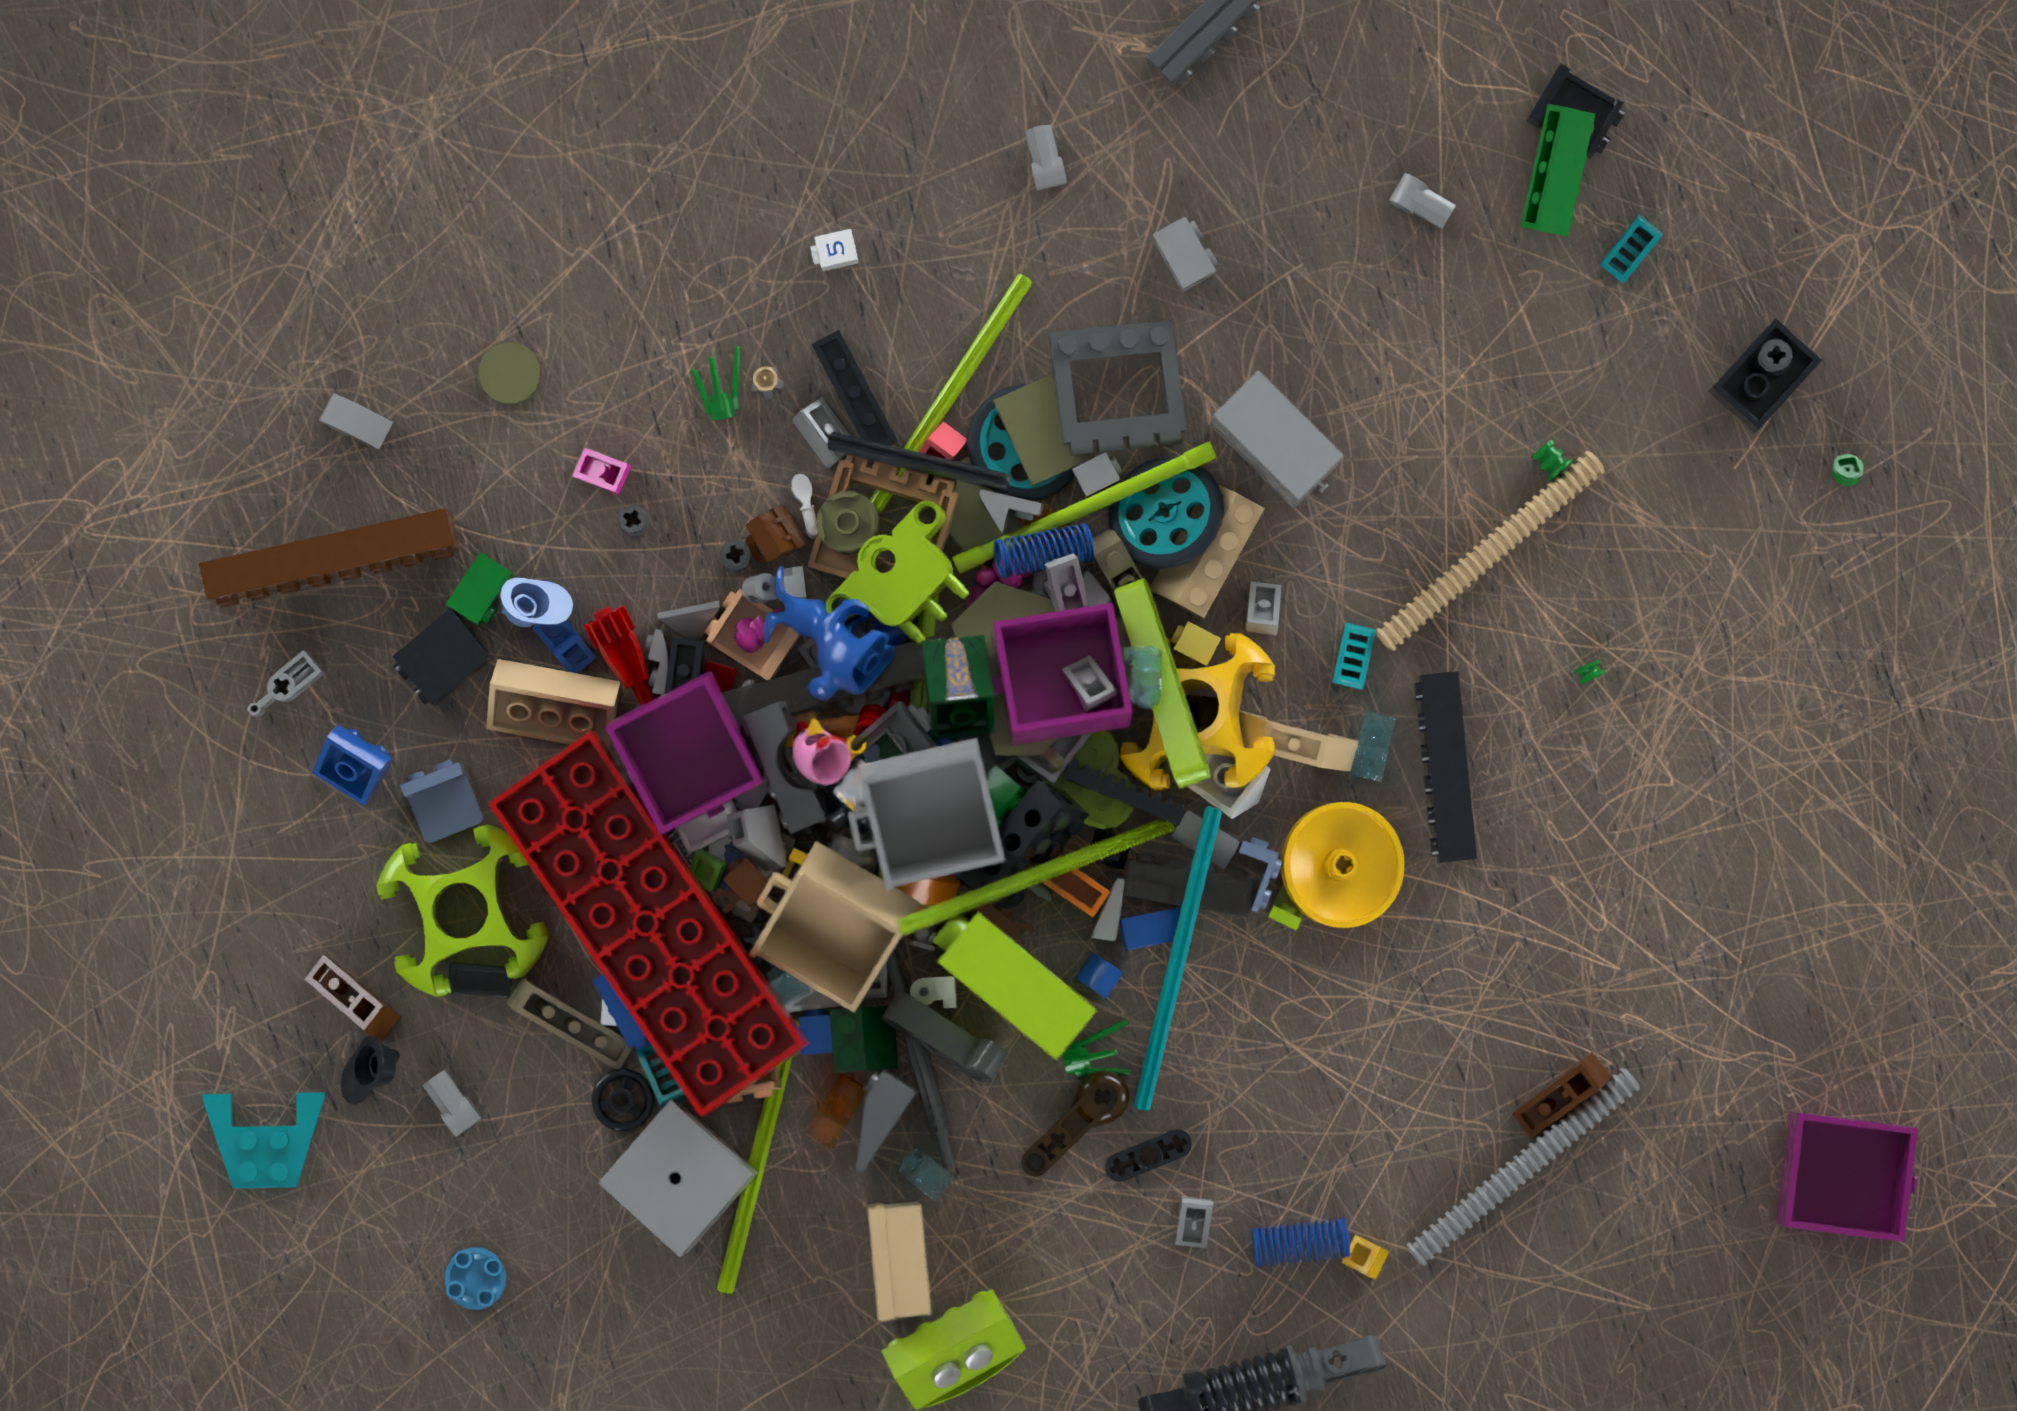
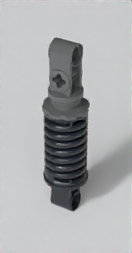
[1137,1335,1387,1411]

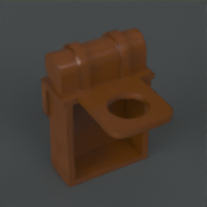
[745,505,807,564]

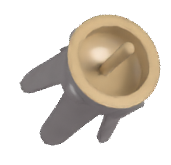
[751,366,784,400]

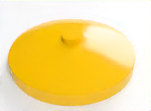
[1281,802,1404,928]

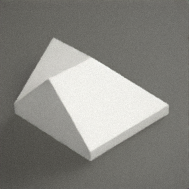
[1187,754,1270,819]

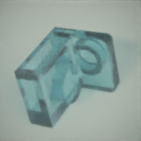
[765,963,811,1006]
[899,1148,954,1201]

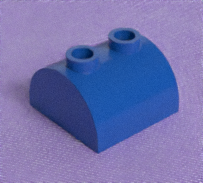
[312,725,393,806]

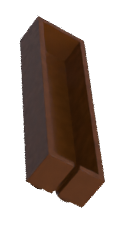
[199,508,460,608]

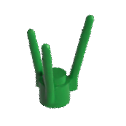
[691,346,741,421]
[1062,1019,1132,1077]

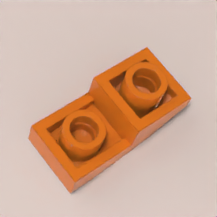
[895,875,960,906]

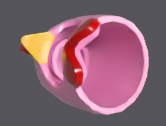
[792,718,851,785]

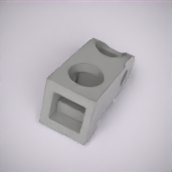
[742,566,806,603]

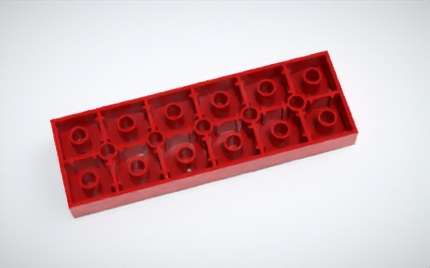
[487,731,810,1117]

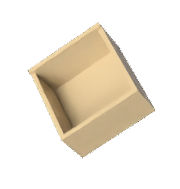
[749,841,920,1013]

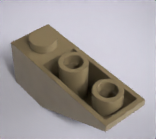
[1085,529,1162,616]

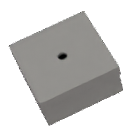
[598,1100,759,1257]

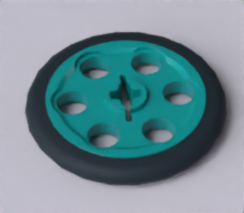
[967,384,1081,501]
[1108,457,1224,569]

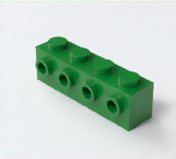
[1520,104,1595,237]

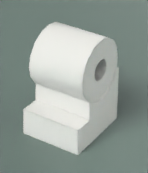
[910,976,958,1008]

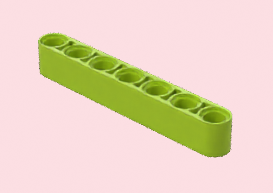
[1114,578,1211,788]

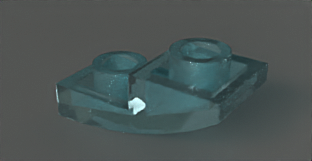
[1351,710,1396,782]

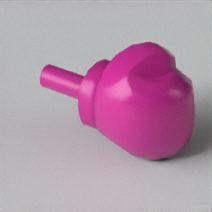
[734,607,781,653]

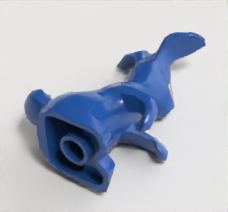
[763,565,895,700]

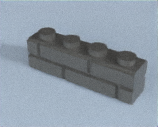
[1146,0,1261,87]

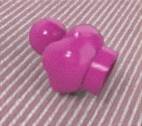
[975,555,1030,589]

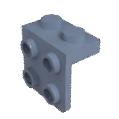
[400,759,483,843]
[1237,837,1282,913]

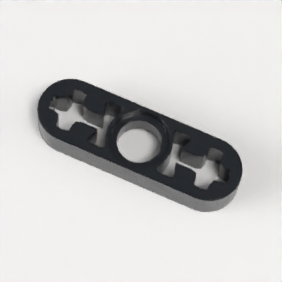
[1105,1129,1192,1182]

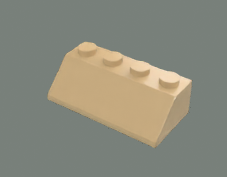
[1150,485,1265,620]
[486,659,621,750]

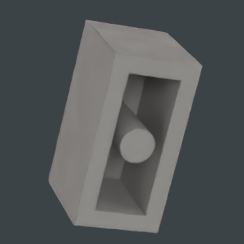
[1152,216,1218,293]

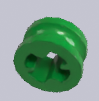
[1574,659,1606,685]

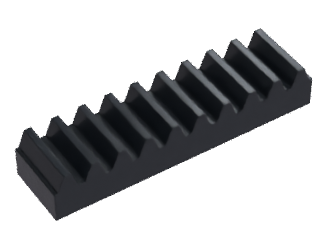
[811,330,897,445]
[1063,759,1185,826]

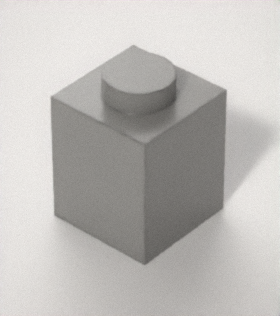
[1072,452,1122,498]

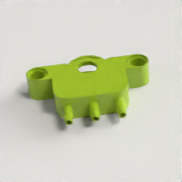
[826,501,969,645]

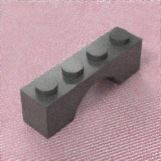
[743,701,831,833]

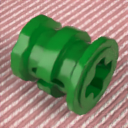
[1531,439,1573,481]

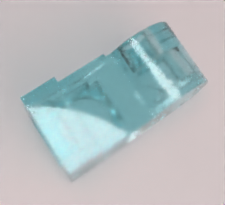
[1124,646,1162,709]

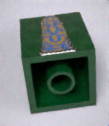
[922,635,995,740]

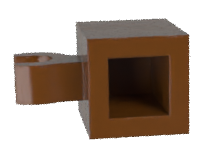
[711,858,769,913]

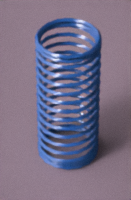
[993,523,1095,579]
[1252,1218,1350,1268]

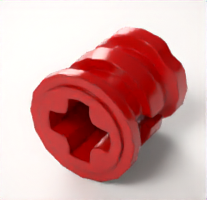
[853,704,887,745]

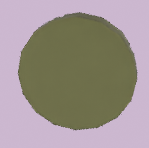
[478,342,541,405]
[816,491,879,554]

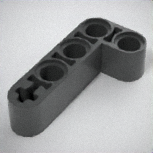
[882,990,1008,1082]

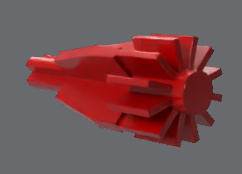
[583,605,656,706]

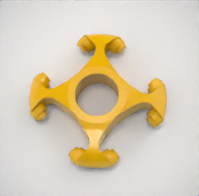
[1120,632,1275,791]

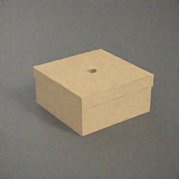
[867,1201,931,1321]

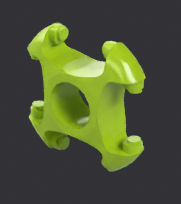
[376,824,549,997]

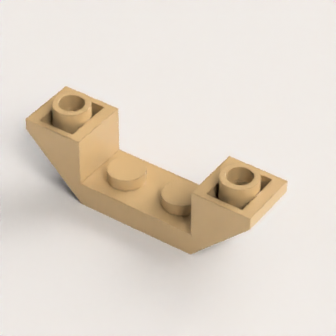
[1239,711,1359,772]

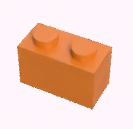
[1042,856,1110,918]

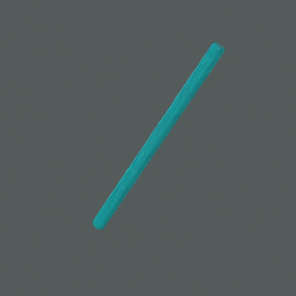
[1134,806,1222,1111]

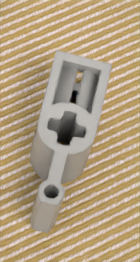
[247,650,325,717]

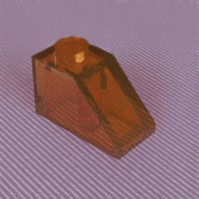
[806,1073,867,1150]

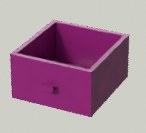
[991,602,1132,746]
[605,671,765,835]
[1776,1111,1918,1242]

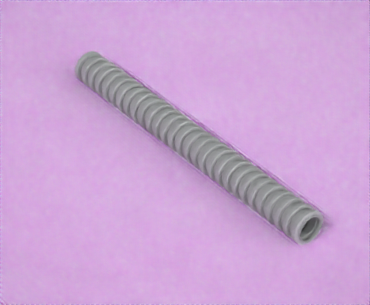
[1406,1068,1640,1266]

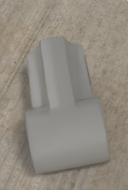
[1025,124,1067,190]
[1389,173,1456,229]
[422,1070,482,1137]

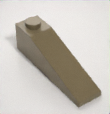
[506,977,633,1070]

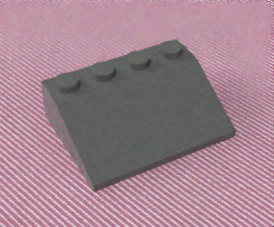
[856,1069,918,1173]

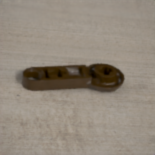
[1021,1070,1130,1177]

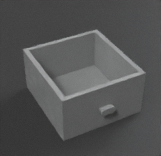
[1210,370,1344,510]

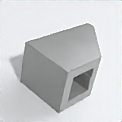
[727,805,787,871]

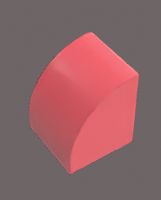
[919,421,968,461]

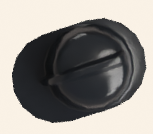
[341,1035,400,1104]

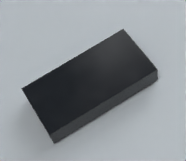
[448,962,512,999]

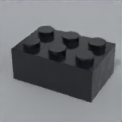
[1708,318,1822,433]

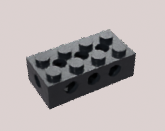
[959,780,1089,910]

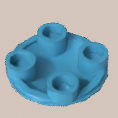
[444,1247,506,1310]

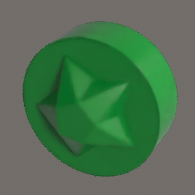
[1831,454,1864,486]

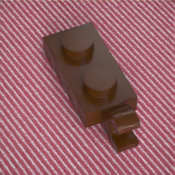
[956,884,1035,946]

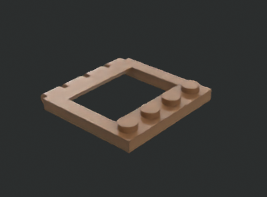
[807,454,960,579]

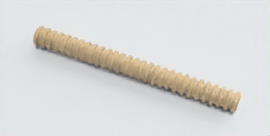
[1375,451,1605,651]

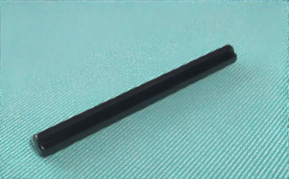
[827,432,1011,492]

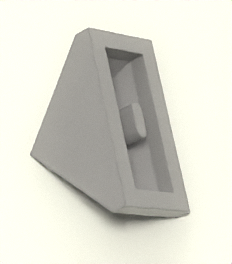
[657,601,722,641]

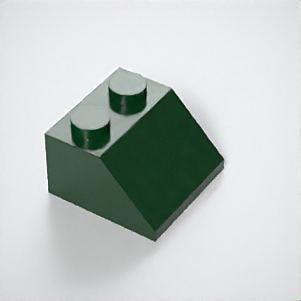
[830,1005,898,1073]

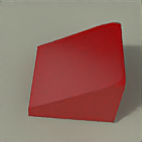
[703,661,738,700]

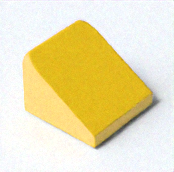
[1341,1234,1389,1279]

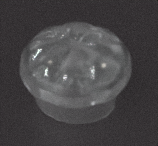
[824,827,879,871]

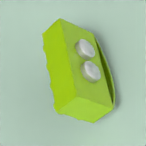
[881,1289,1026,1410]

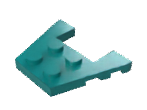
[202,1092,326,1188]

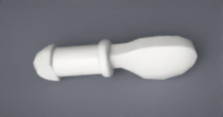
[791,474,818,539]

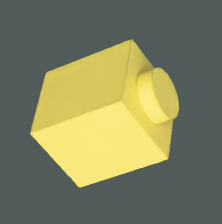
[1171,621,1221,667]

